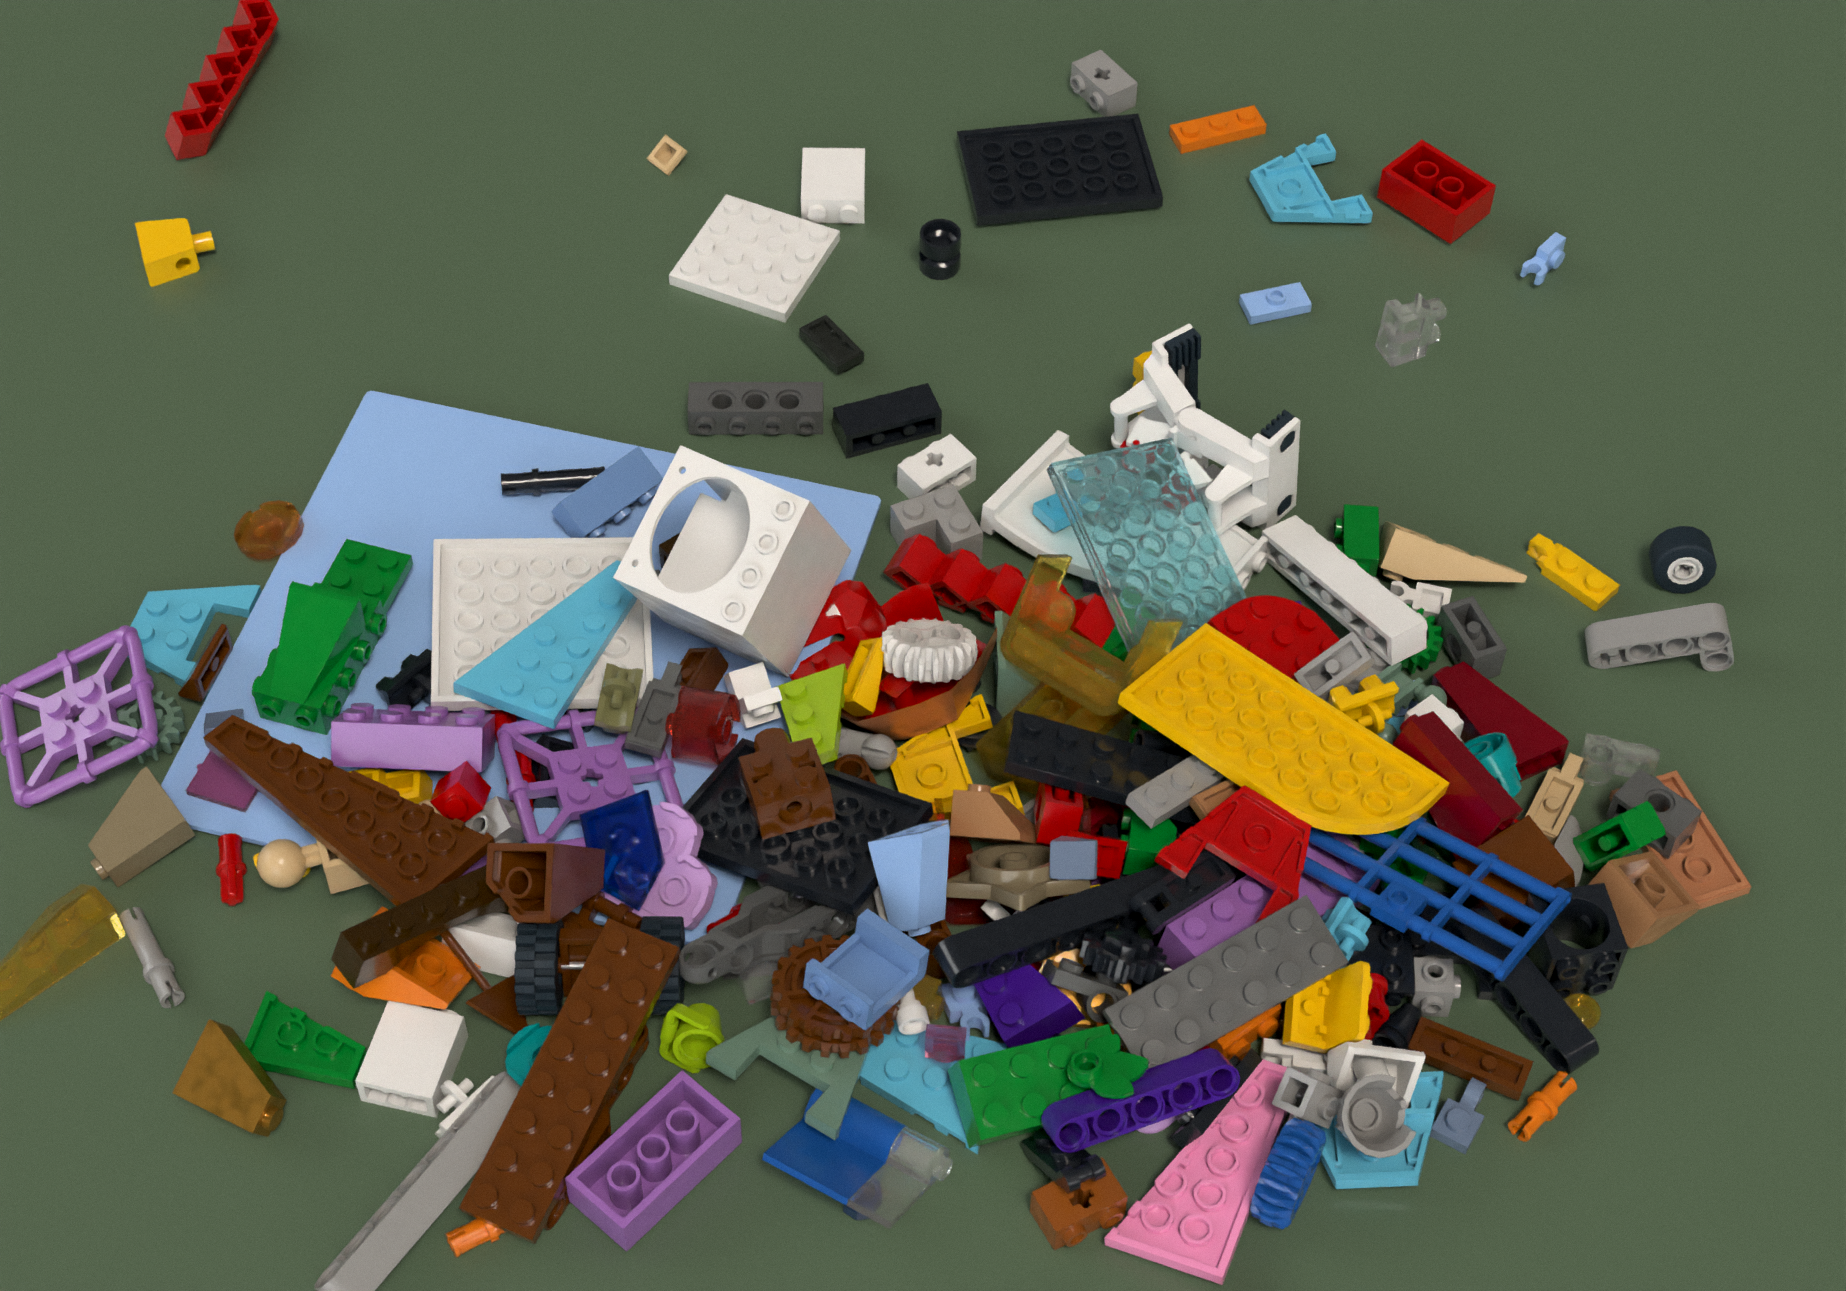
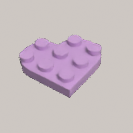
[600,802,718,930]

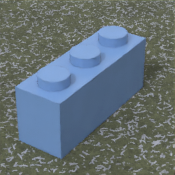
[551,446,663,538]

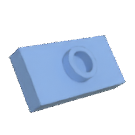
[1239,282,1312,325]

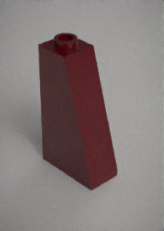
[1431,661,1569,782]
[1393,711,1523,860]

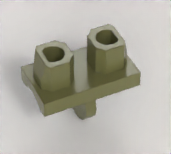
[594,663,643,734]

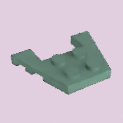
[706,1016,871,1140]

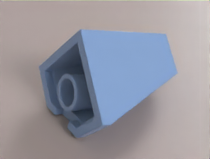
[868,819,950,937]

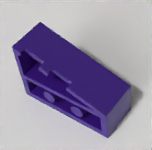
[974,965,1085,1048]

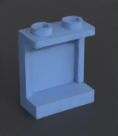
[803,909,930,1031]

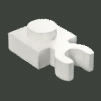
[1390,581,1452,623]

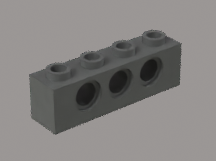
[687,382,824,435]

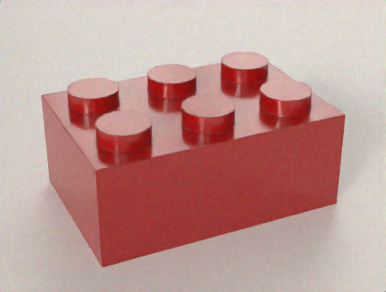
[1377,139,1496,244]

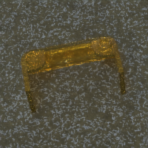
[1000,554,1183,716]

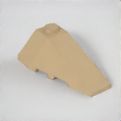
[1378,521,1527,583]

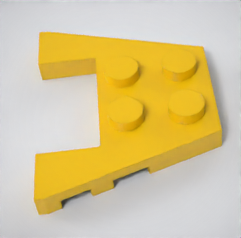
[890,694,1025,821]

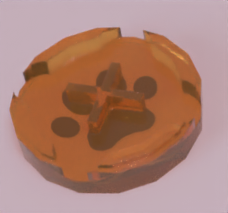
[234,500,304,560]

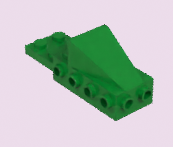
[252,539,413,735]

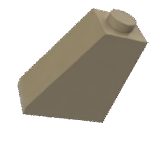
[88,766,195,887]

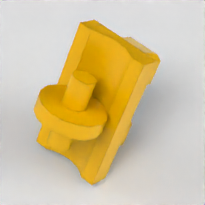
[1328,674,1399,734]

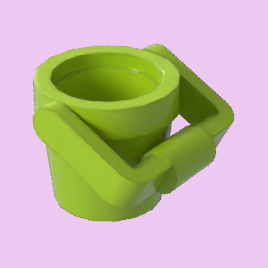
[660,1003,724,1073]

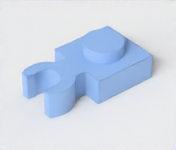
[939,983,990,1042]

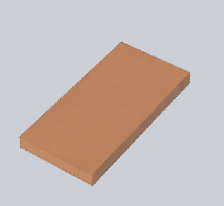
[1609,770,1752,910]

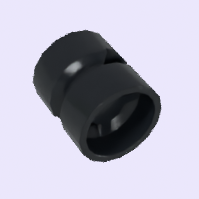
[919,219,961,280]

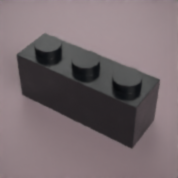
[833,383,942,459]

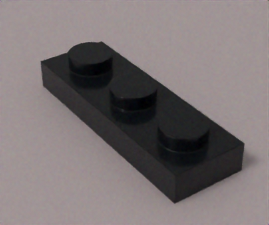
[1171,1048,1263,1149]

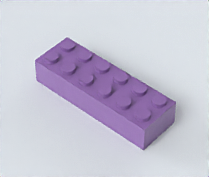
[1157,830,1380,970]

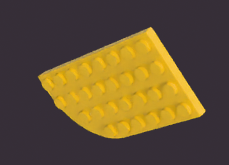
[1117,623,1450,835]

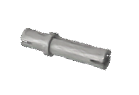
[119,907,185,1008]

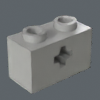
[1070,49,1138,117]

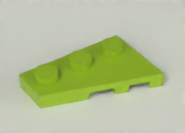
[775,663,848,764]

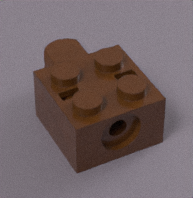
[738,728,836,840]

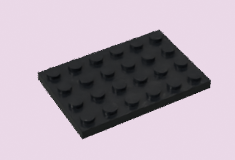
[957,113,1163,226]
[683,738,934,916]

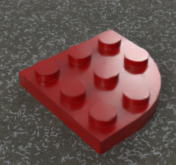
[1207,595,1339,684]

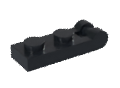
[1128,850,1236,935]
[1021,1128,1106,1194]

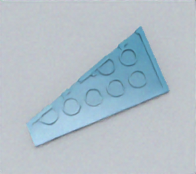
[453,560,637,729]
[859,1021,1008,1154]

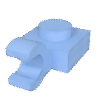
[1520,232,1566,285]

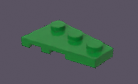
[244,991,367,1089]

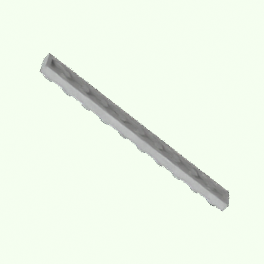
[1125,647,1390,829]

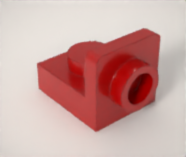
[1067,830,1127,879]

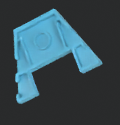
[1249,133,1373,223]
[127,585,262,700]
[1313,1071,1444,1189]

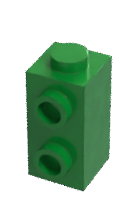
[1334,504,1379,577]

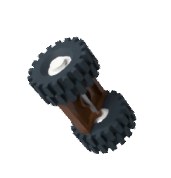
[514,916,685,1015]

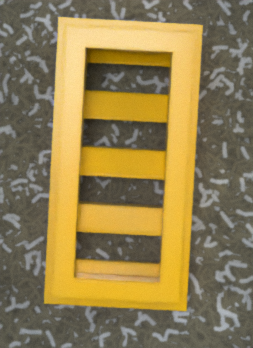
[842,637,884,717]

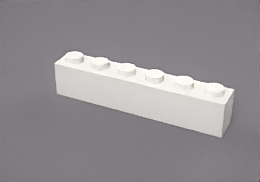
[1262,515,1428,666]

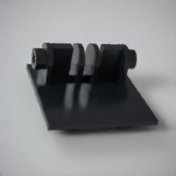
[1345,925,1415,1006]

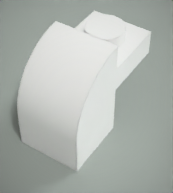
[723,662,783,728]

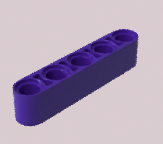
[1041,1048,1240,1153]

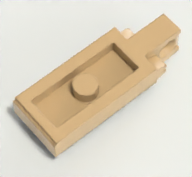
[1525,753,1584,846]

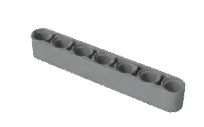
[314,1071,521,1291]

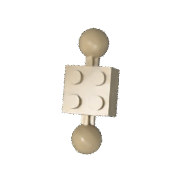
[257,799,443,894]

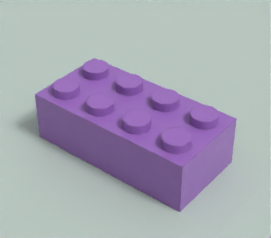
[331,703,495,772]
[565,1070,742,1252]

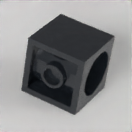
[1516,883,1628,999]

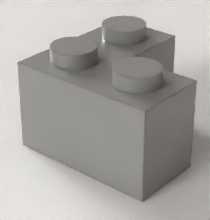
[890,484,983,560]

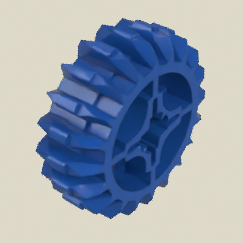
[1250,1117,1326,1230]

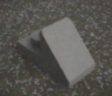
[1294,631,1377,701]

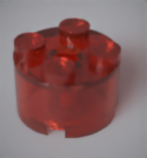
[665,686,741,766]

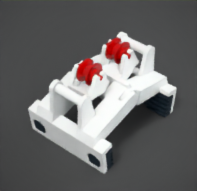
[1110,323,1300,536]

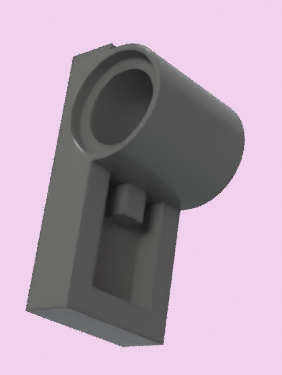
[1042,958,1129,1023]

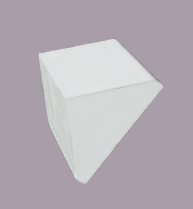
[1327,1042,1426,1109]

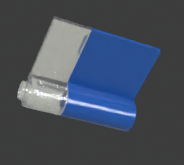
[762,1088,953,1229]

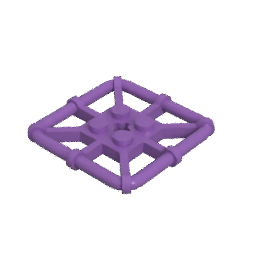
[0,625,159,808]
[497,707,684,852]

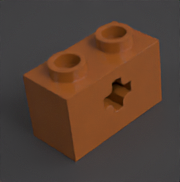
[1030,1157,1128,1251]

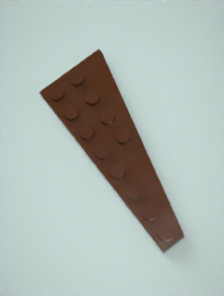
[203,715,495,906]

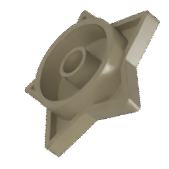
[946,843,1091,911]

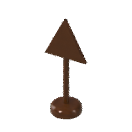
[440,930,528,1034]

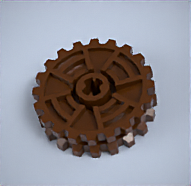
[770,934,900,1058]

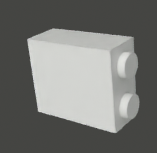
[801,148,865,223]
[355,1001,468,1118]

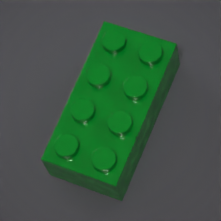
[948,1024,1112,1148]

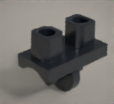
[376,649,432,709]

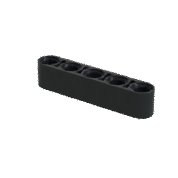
[1445,904,1599,1075]

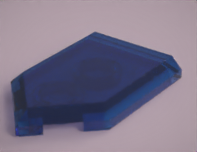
[579,790,665,911]

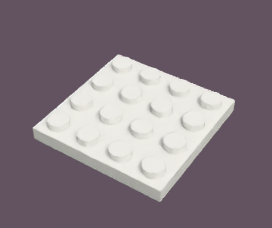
[669,194,840,323]

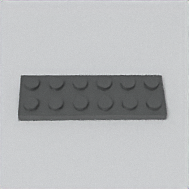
[1102,894,1349,1070]

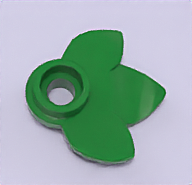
[1067,1034,1149,1099]

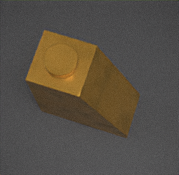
[172,1019,287,1137]

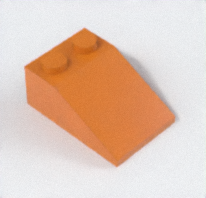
[331,906,481,1010]

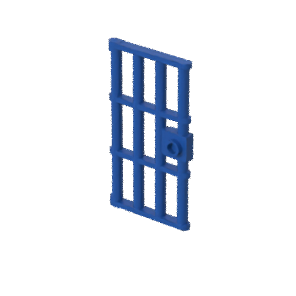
[1303,816,1572,982]

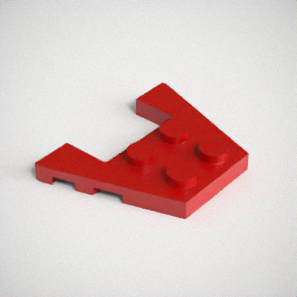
[1154,785,1311,923]

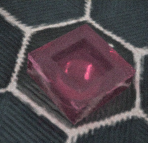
[925,1024,967,1063]

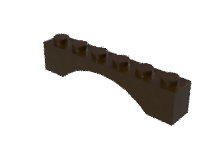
[331,865,510,989]

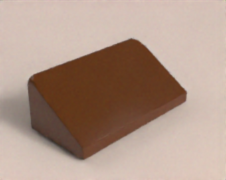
[178,624,233,702]
[679,647,729,717]

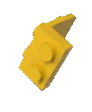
[1283,961,1372,1054]

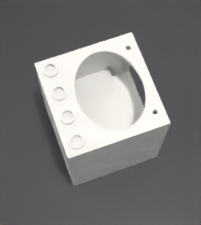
[613,445,851,678]

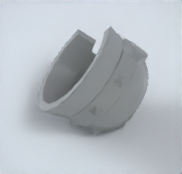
[1335,1074,1417,1158]

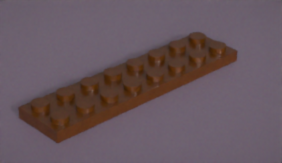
[459,918,681,1244]

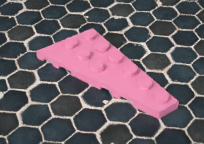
[1104,1060,1298,1285]

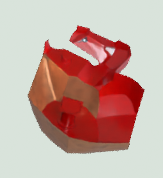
[784,580,997,740]

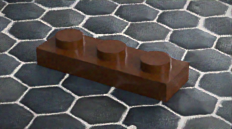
[1408,1016,1534,1101]

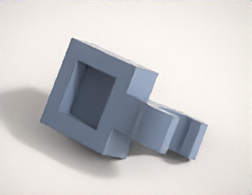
[1430,1077,1487,1155]

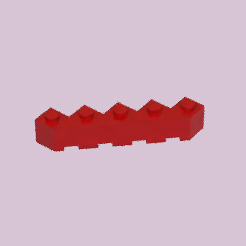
[165,0,279,160]
[883,533,1121,655]

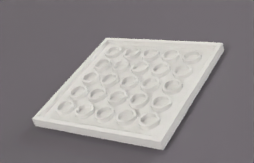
[431,537,653,711]

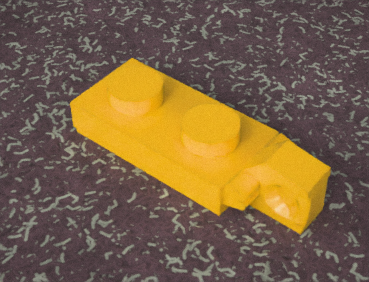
[1526,533,1620,611]

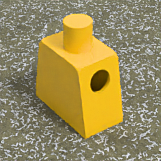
[135,218,216,287]

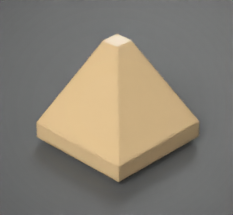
[647,134,688,176]

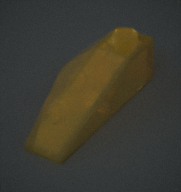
[0,884,126,1021]

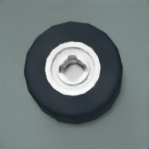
[1648,526,1717,594]

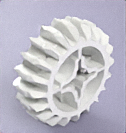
[881,618,978,684]

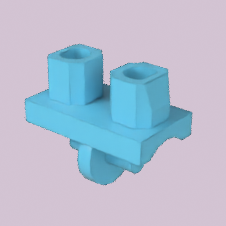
[1322,897,1372,968]

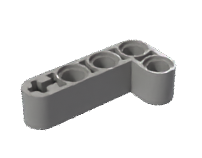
[1584,603,1734,672]

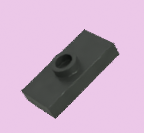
[799,315,864,375]

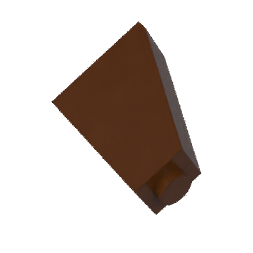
[486,843,605,923]

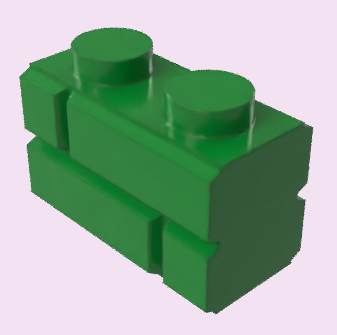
[1573,801,1666,872]

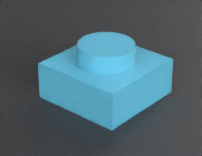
[1032,491,1082,533]

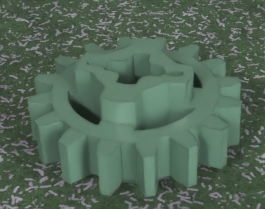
[106,691,186,763]

